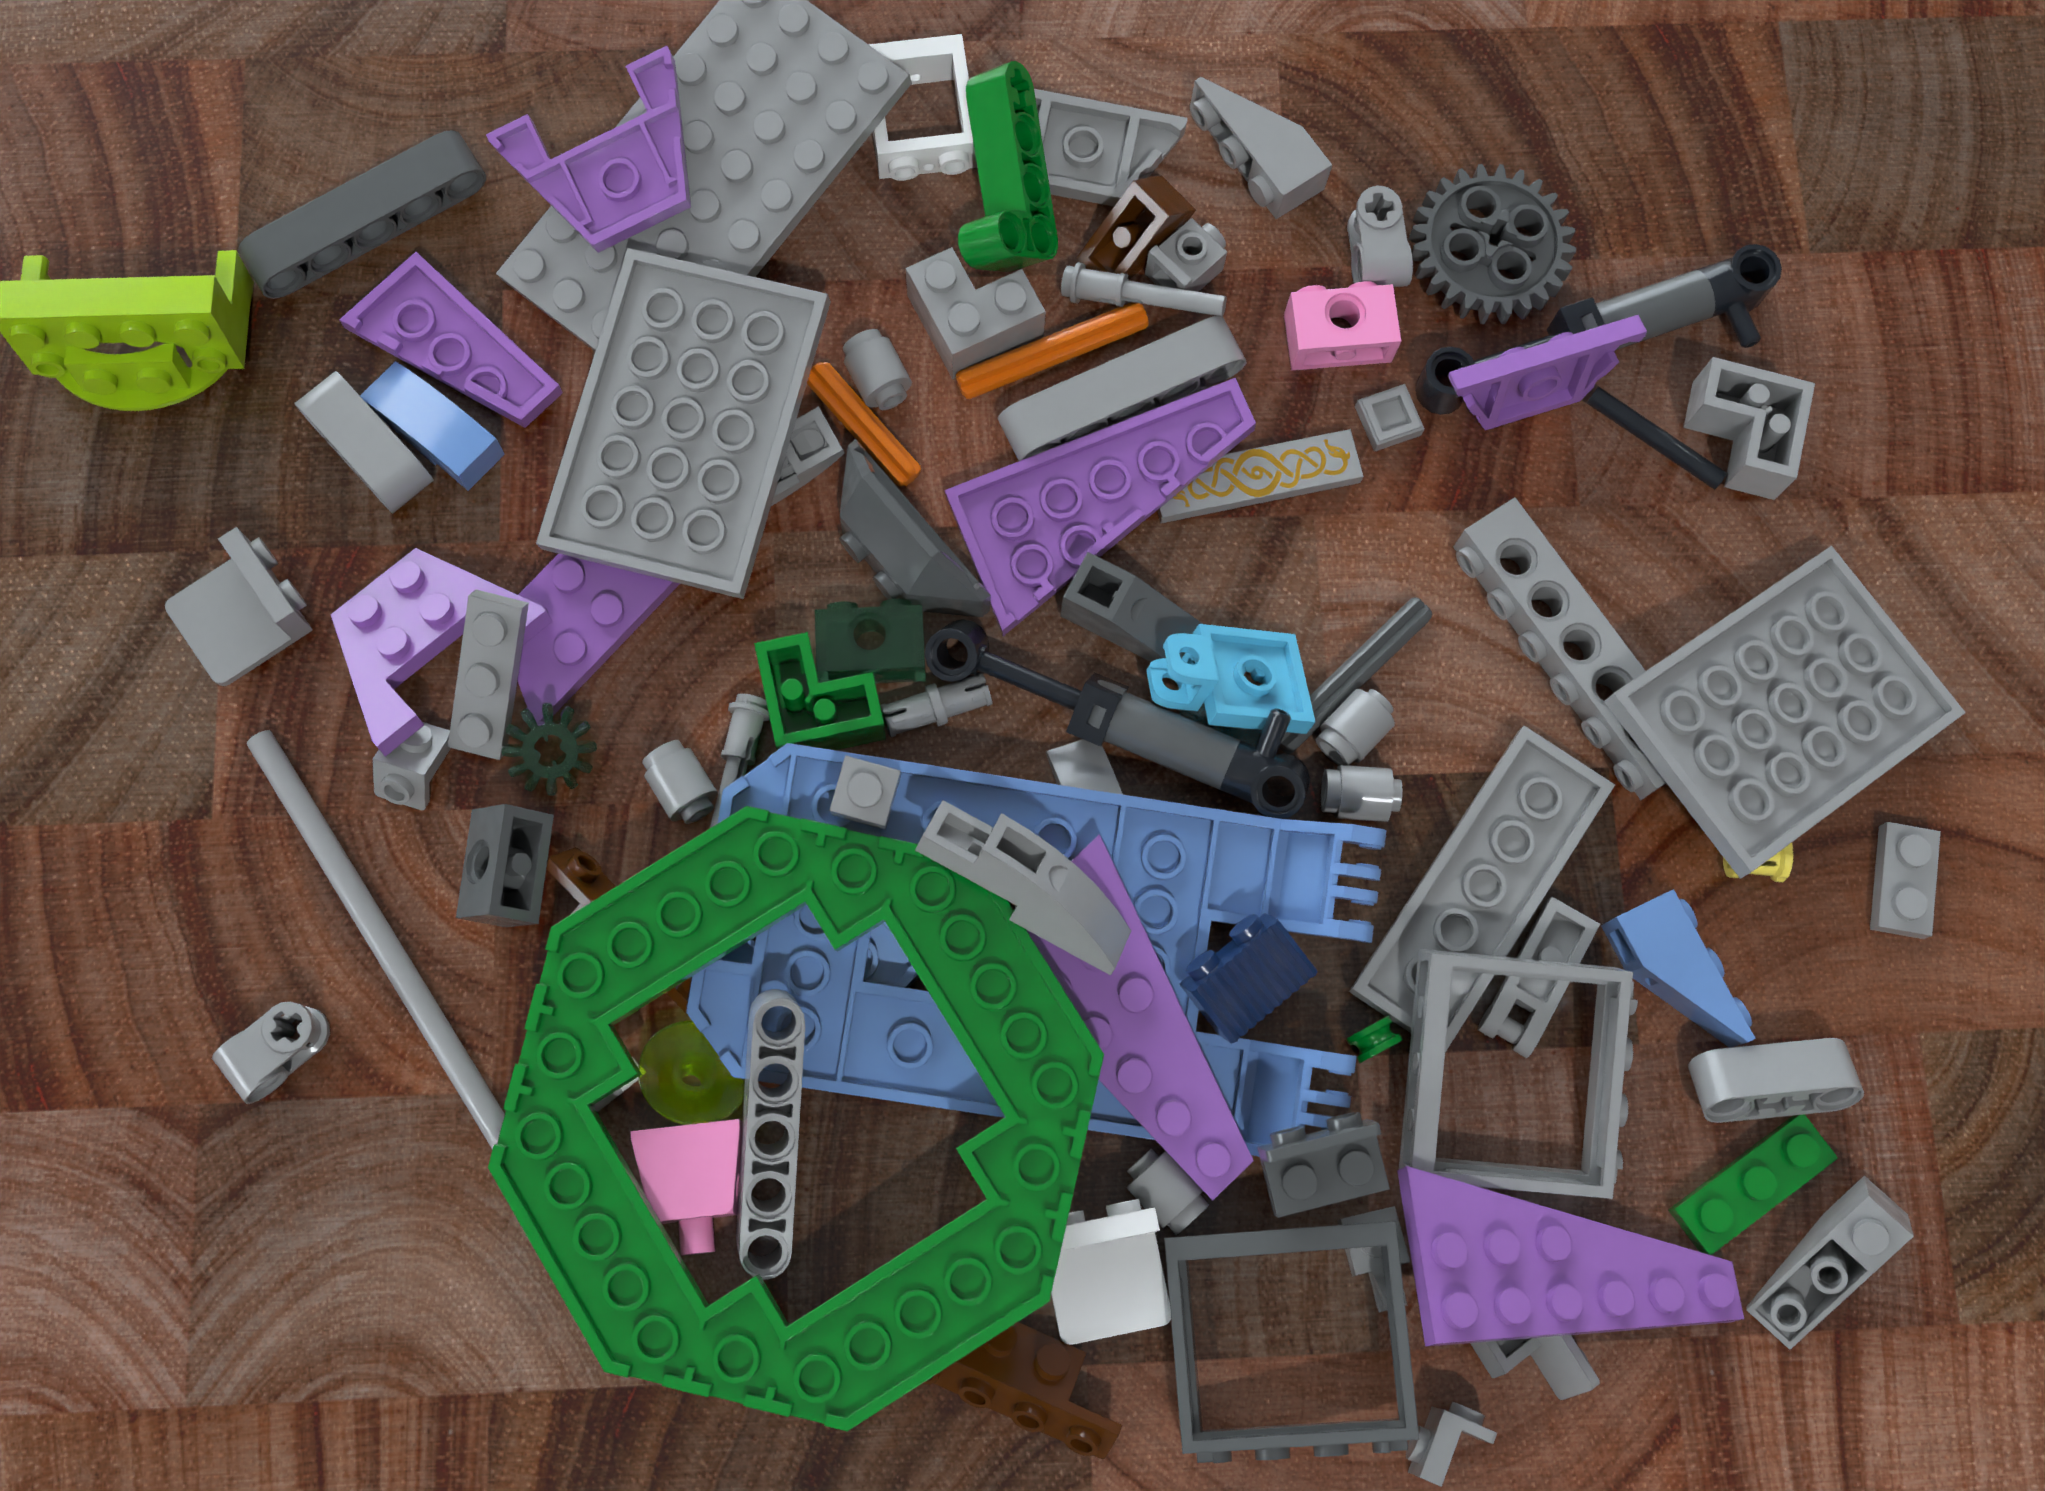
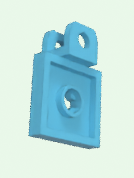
[1146,624,1315,734]

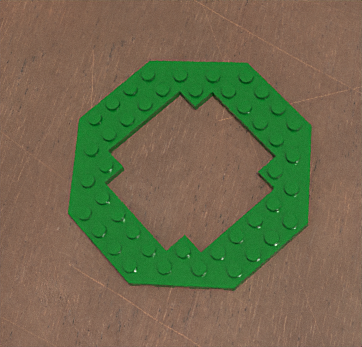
[488,806,1104,1431]

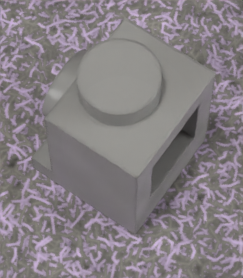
[1145,218,1227,292]

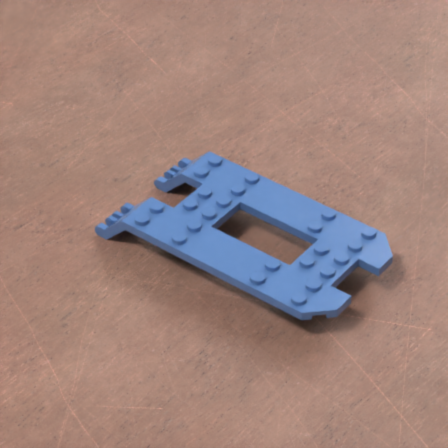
[686,743,1387,1157]

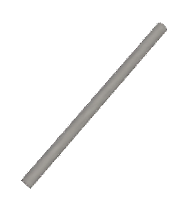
[246,730,505,1150]

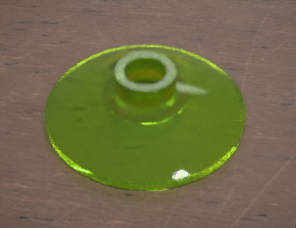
[638,1020,745,1125]

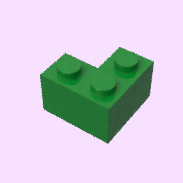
[754,632,886,750]

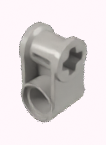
[1347,186,1413,287]
[212,1002,330,1104]

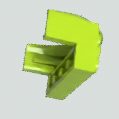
[0,250,254,411]

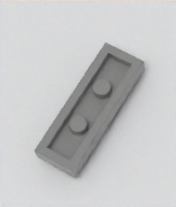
[448,590,529,760]

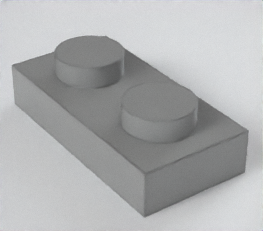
[1870,822,1941,939]

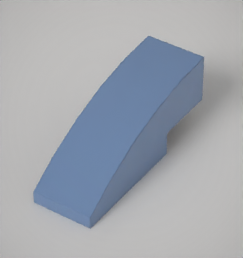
[360,361,505,491]

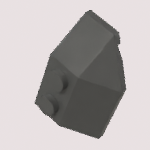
[839,439,991,617]

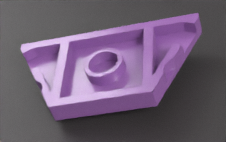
[1448,315,1647,430]
[517,554,680,728]

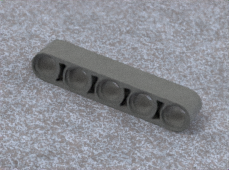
[238,130,486,299]

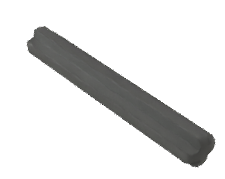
[1279,597,1433,754]

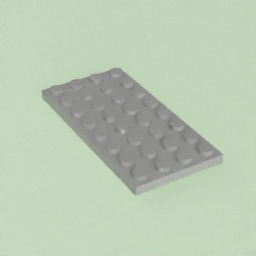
[496,0,912,351]

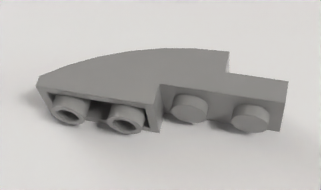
[915,800,1131,975]

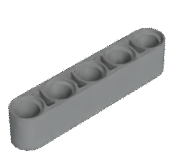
[998,316,1247,461]
[736,989,805,1280]

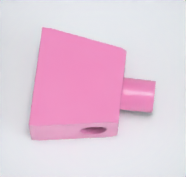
[630,1119,743,1256]

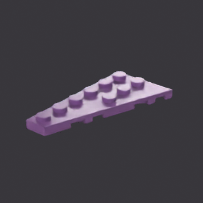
[945,378,1256,636]
[1027,834,1254,1200]
[1397,1166,1744,1347]

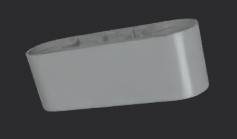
[294,371,434,514]
[1688,1038,1864,1123]

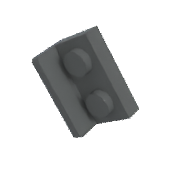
[1257,1112,1390,1218]

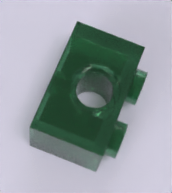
[815,599,926,684]

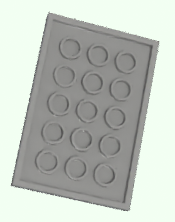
[536,248,831,599]
[1604,546,1966,879]

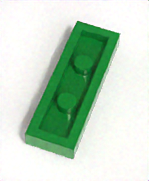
[1668,1114,1838,1255]

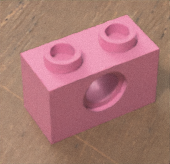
[1284,281,1401,371]

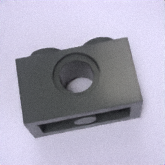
[456,804,554,927]

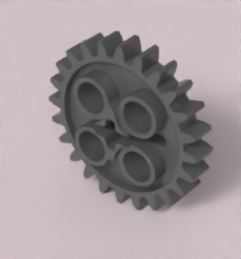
[1408,164,1576,324]

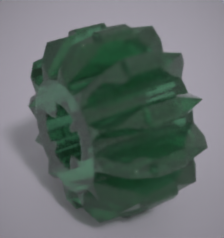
[501,702,597,795]

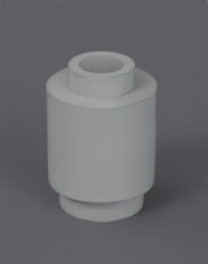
[843,329,912,410]
[1315,689,1395,765]
[642,740,718,824]
[1321,765,1403,822]
[1126,1148,1209,1235]

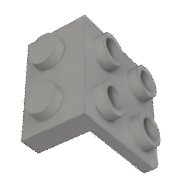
[165,527,313,686]

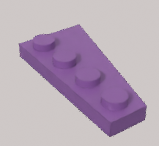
[339,252,563,428]

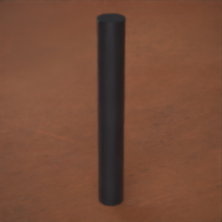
[1587,386,1727,490]

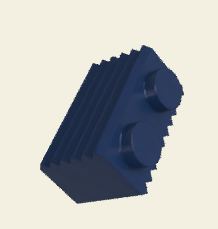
[1179,913,1318,1044]

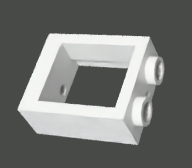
[869,34,977,181]

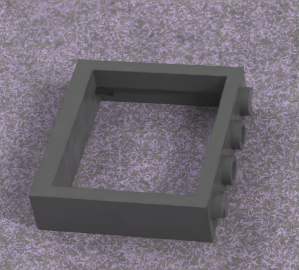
[1164,1221,1420,1463]

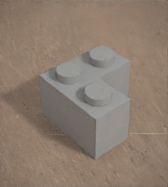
[906,247,1046,380]
[1683,357,1815,500]

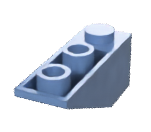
[1601,889,1756,1048]

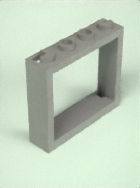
[1399,949,1638,1199]

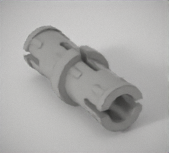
[880,672,993,738]

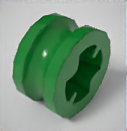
[1346,1015,1403,1064]

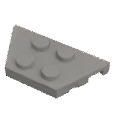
[1034,89,1187,207]

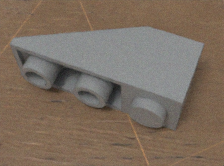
[1190,77,1332,219]
[1746,1176,1914,1350]

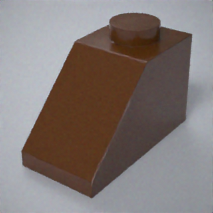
[1076,175,1196,279]

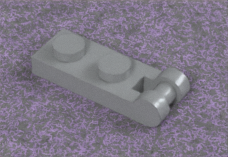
[1477,897,1600,1058]

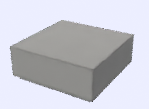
[1355,384,1425,452]

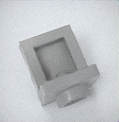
[373,722,451,810]
[1406,1402,1497,1487]

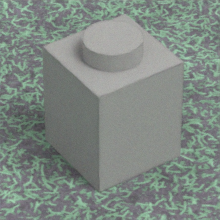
[829,755,901,830]

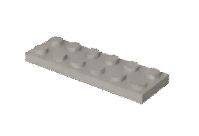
[1349,726,1615,1052]

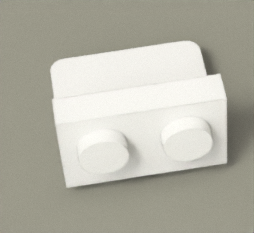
[1051,1199,1171,1345]

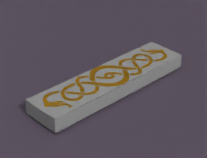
[1157,429,1364,523]

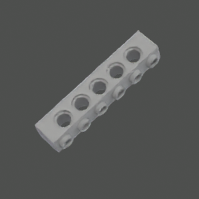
[1453,497,1666,800]

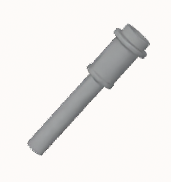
[1061,262,1227,317]
[710,694,770,828]

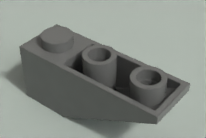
[1060,552,1203,662]

